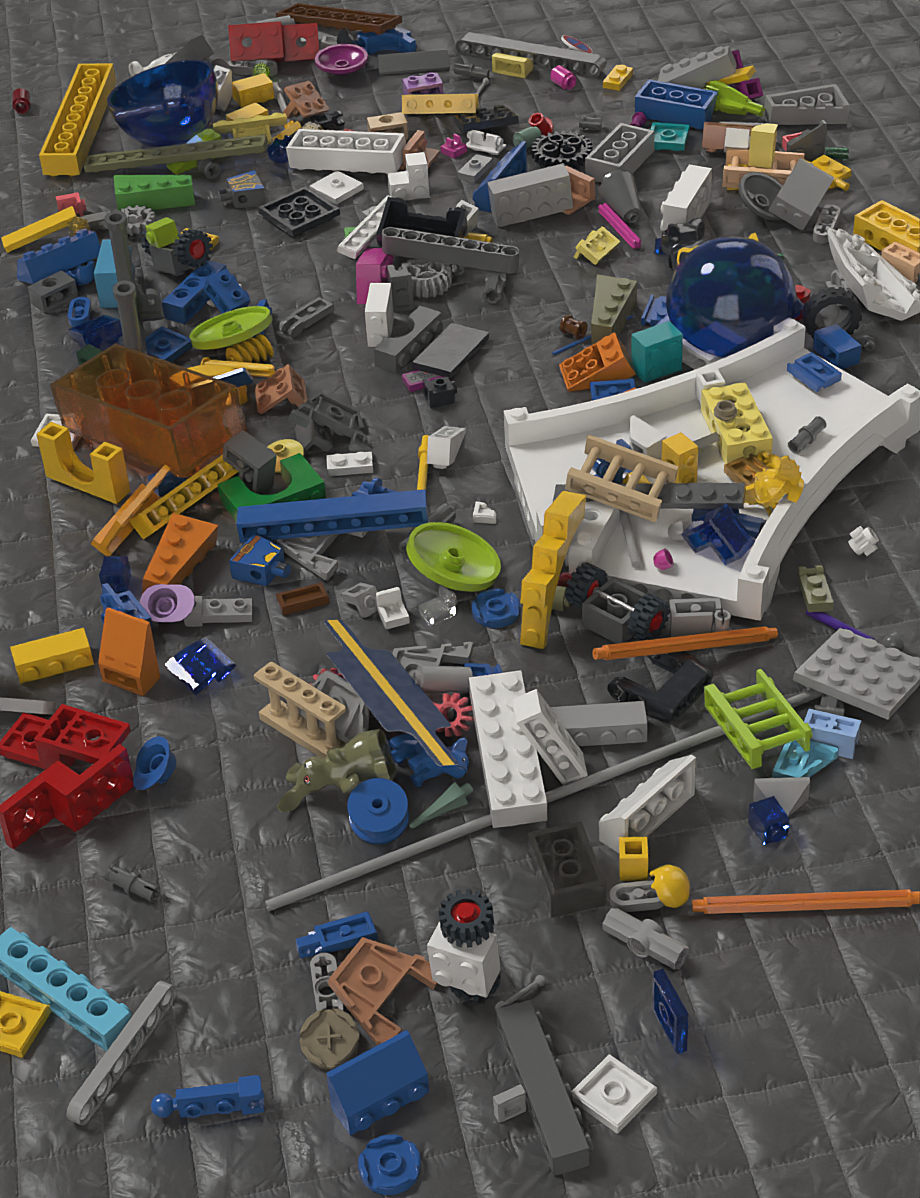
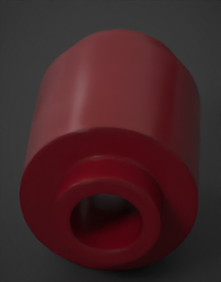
[12,88,30,114]

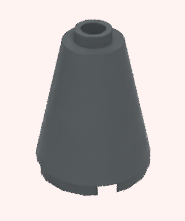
[598,169,642,223]

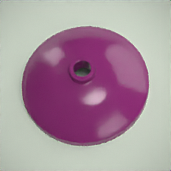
[315,44,368,76]

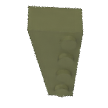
[591,274,637,345]

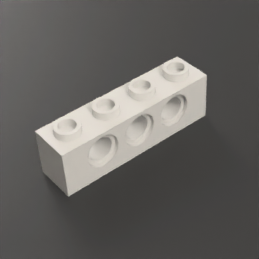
[512,689,588,785]

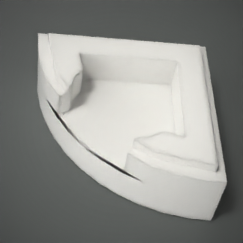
[473,502,496,524]

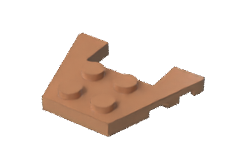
[328,937,438,1045]

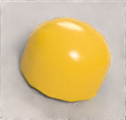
[649,865,690,908]

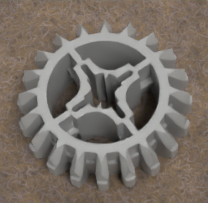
[399,258,452,299]

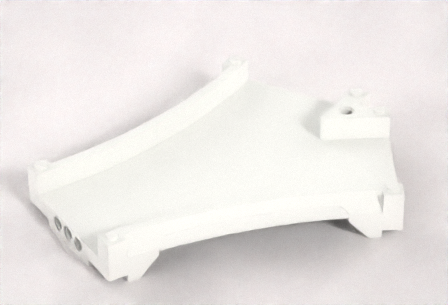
[504,317,920,621]

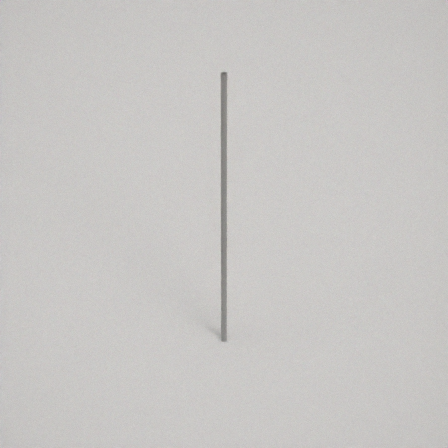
[265,689,822,911]

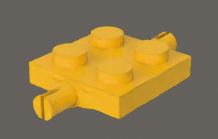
[804,155,851,191]

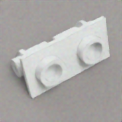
[466,130,506,155]

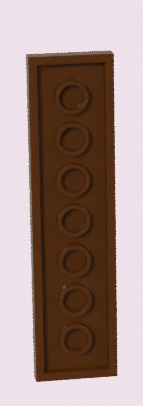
[276,3,403,35]

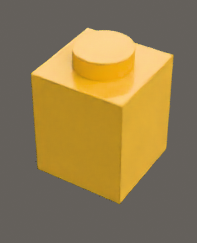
[619,837,648,881]

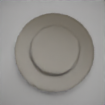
[714,400,737,421]

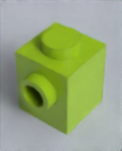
[145,217,180,248]

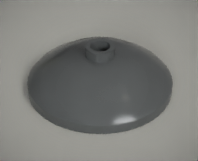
[739,172,783,221]

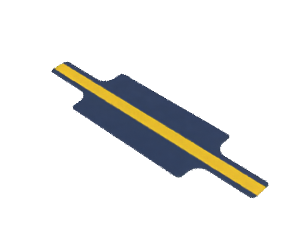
[323,620,458,766]

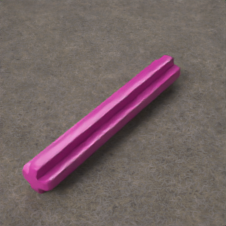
[598,203,642,249]

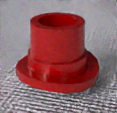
[529,113,554,136]

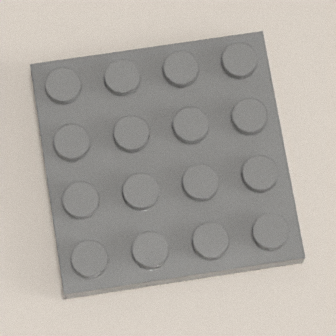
[793,628,920,720]

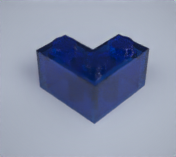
[681,503,755,566]

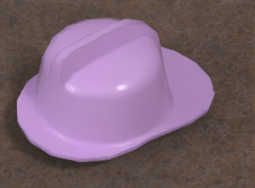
[140,584,195,623]

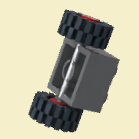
[141,221,213,276]
[565,562,670,644]

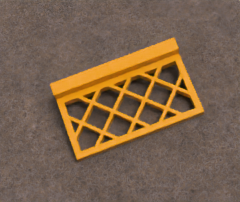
[90,465,170,558]

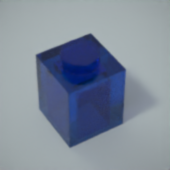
[99,556,131,593]
[748,796,790,845]

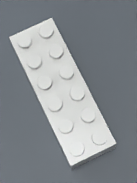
[286,129,406,174]
[469,670,547,828]

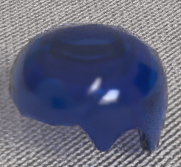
[266,135,292,163]

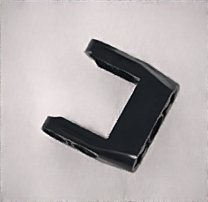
[607,651,713,722]

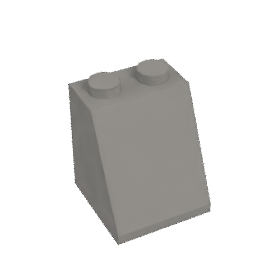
[768,158,834,231]

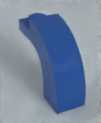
[357,27,417,55]

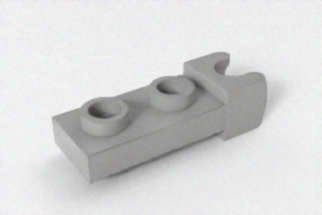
[184,596,252,627]

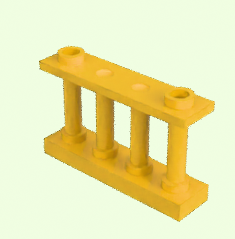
[402,94,479,114]

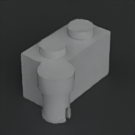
[668,598,732,637]

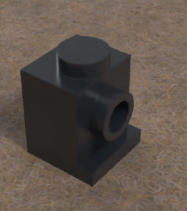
[422,377,457,409]

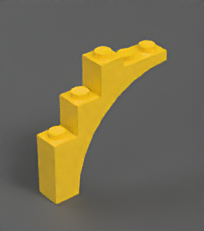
[520,491,586,649]

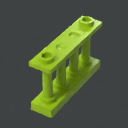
[704,669,813,769]

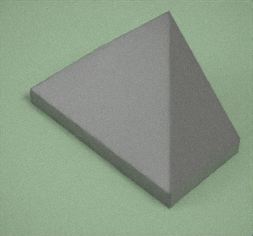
[753,777,810,821]

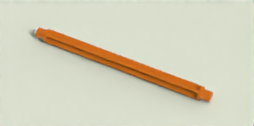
[593,626,778,660]
[692,889,920,914]

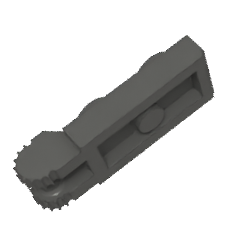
[279,297,334,337]

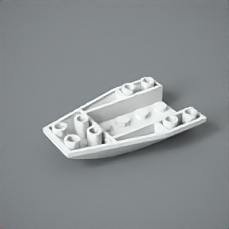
[827,228,920,321]

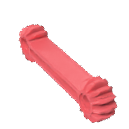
[310,668,474,737]

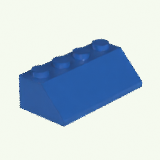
[635,79,718,129]
[473,141,527,213]
[17,229,101,284]

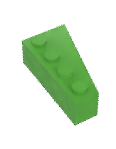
[114,175,195,211]

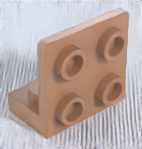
[563,166,595,215]
[255,364,308,415]

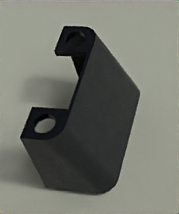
[376,197,467,248]

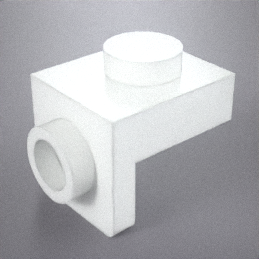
[376,587,410,629]

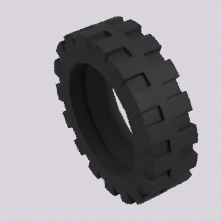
[802,287,862,339]

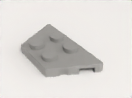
[286,671,369,743]

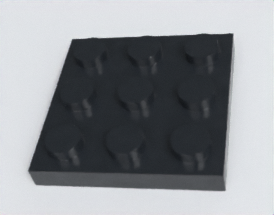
[453,105,519,132]
[258,186,340,237]

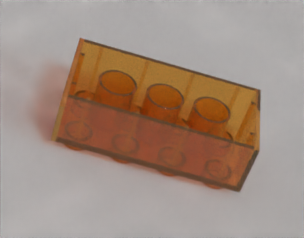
[50,343,247,478]

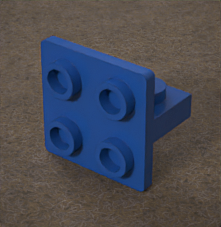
[100,583,152,625]

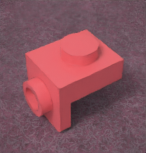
[56,192,86,217]

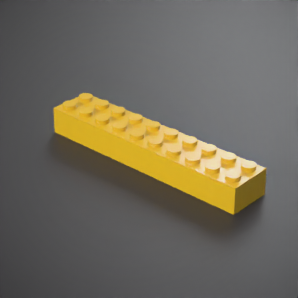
[39,63,116,176]

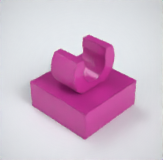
[441,134,467,159]

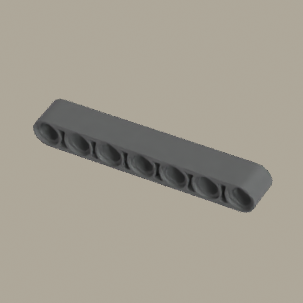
[382,227,519,273]

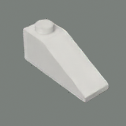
[427,426,466,469]

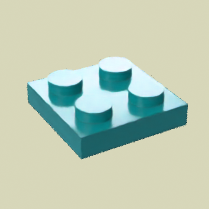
[650,122,690,151]

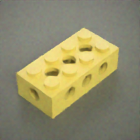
[701,383,773,464]

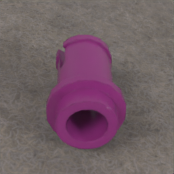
[630,112,646,128]

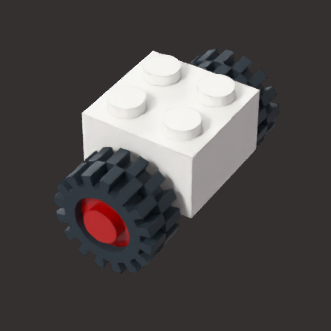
[427,889,501,1002]

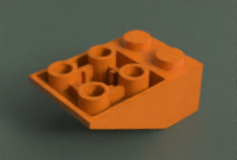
[559,332,636,392]
[98,608,161,697]

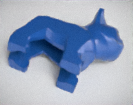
[389,733,470,788]

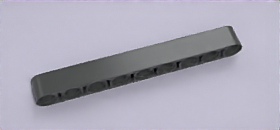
[456,32,607,78]

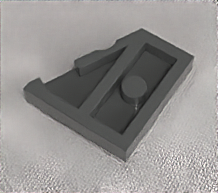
[787,120,827,160]

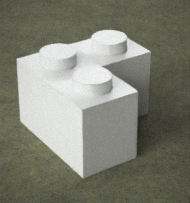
[387,152,430,201]

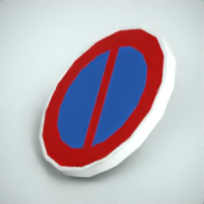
[561,35,593,53]

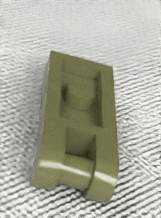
[797,565,834,612]

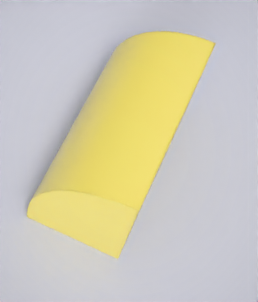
[492,53,533,78]
[748,124,778,169]

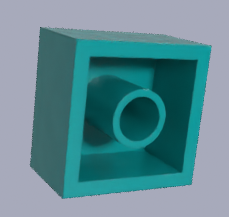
[631,321,683,383]

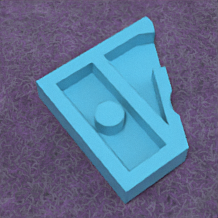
[772,740,839,778]

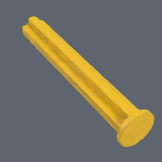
[200,357,276,377]

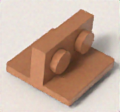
[283,81,329,118]
[399,130,439,170]

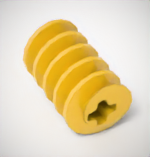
[225,334,274,364]

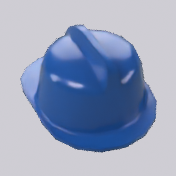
[133,736,177,790]

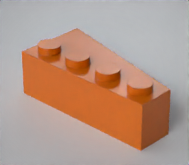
[142,513,218,594]

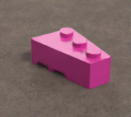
[356,248,394,304]

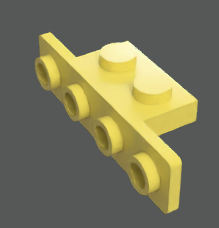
[213,113,287,145]

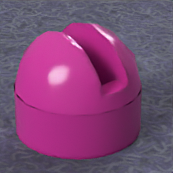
[653,548,674,570]

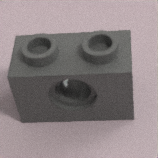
[27,270,78,313]

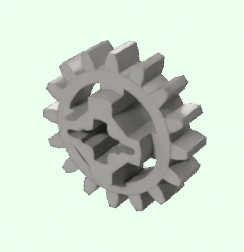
[121,205,156,236]

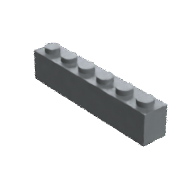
[496,1000,593,1176]

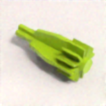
[706,80,766,117]

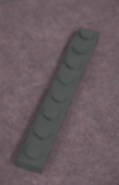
[553,483,746,509]

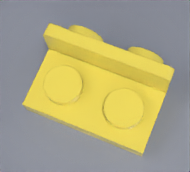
[574,226,621,265]

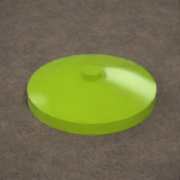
[189,306,272,350]
[406,522,501,592]

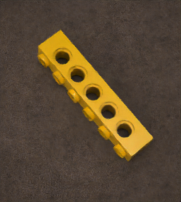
[130,455,238,540]

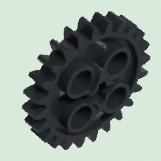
[531,131,593,168]

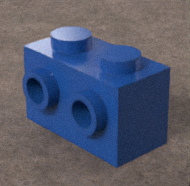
[203,268,251,314]
[813,324,861,369]

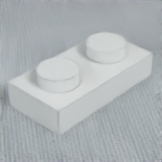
[327,452,373,476]

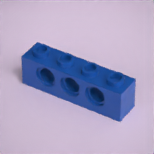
[162,260,227,324]

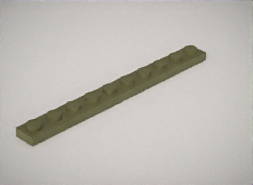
[83,134,268,173]

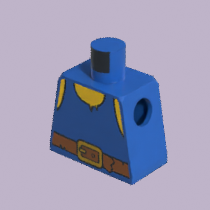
[229,534,291,586]

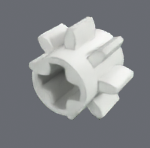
[848,526,879,556]

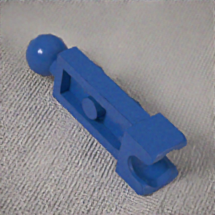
[151,1075,265,1118]

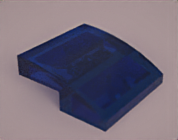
[164,637,237,695]

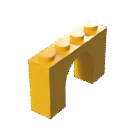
[36,422,131,504]

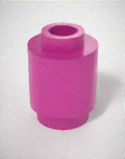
[550,65,577,90]

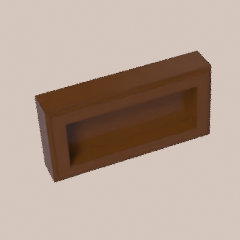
[276,582,330,615]

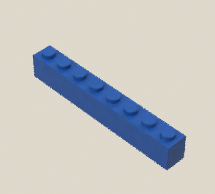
[236,489,428,543]

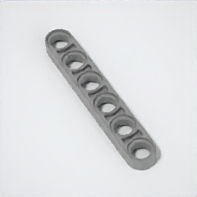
[66,981,177,1125]

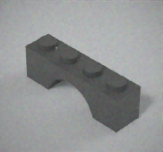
[374,306,443,373]

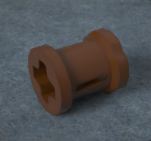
[559,315,588,340]

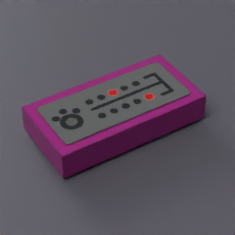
[402,370,450,392]

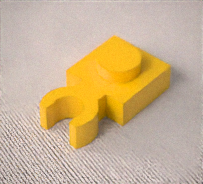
[272,120,302,145]

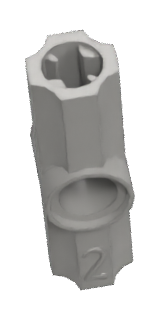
[602,908,689,970]

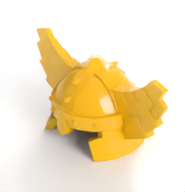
[744,455,804,517]

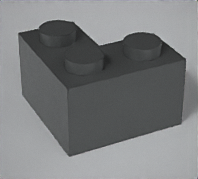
[223,430,277,495]

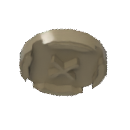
[300,1008,360,1069]

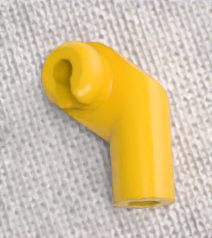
[757,451,781,469]

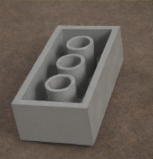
[585,123,654,183]
[487,164,573,227]

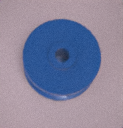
[347,778,409,844]

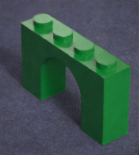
[217,453,326,522]

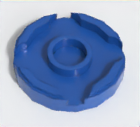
[472,589,521,628]
[358,1134,421,1195]

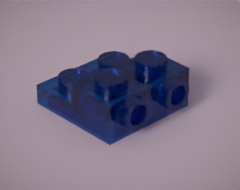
[68,315,123,351]

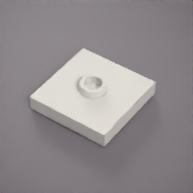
[309,171,364,205]

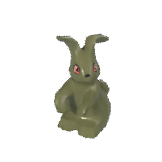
[276,729,396,813]

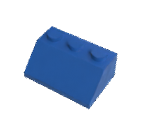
[326,1030,429,1135]

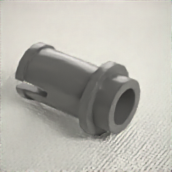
[579,115,602,130]

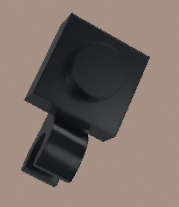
[310,110,345,130]

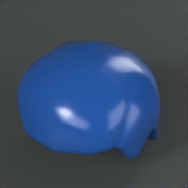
[65,261,95,286]

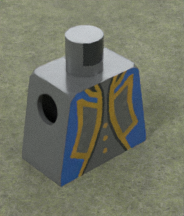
[218,170,266,208]

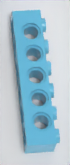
[0,927,132,1052]

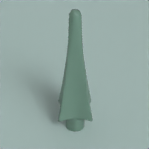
[409,782,473,829]

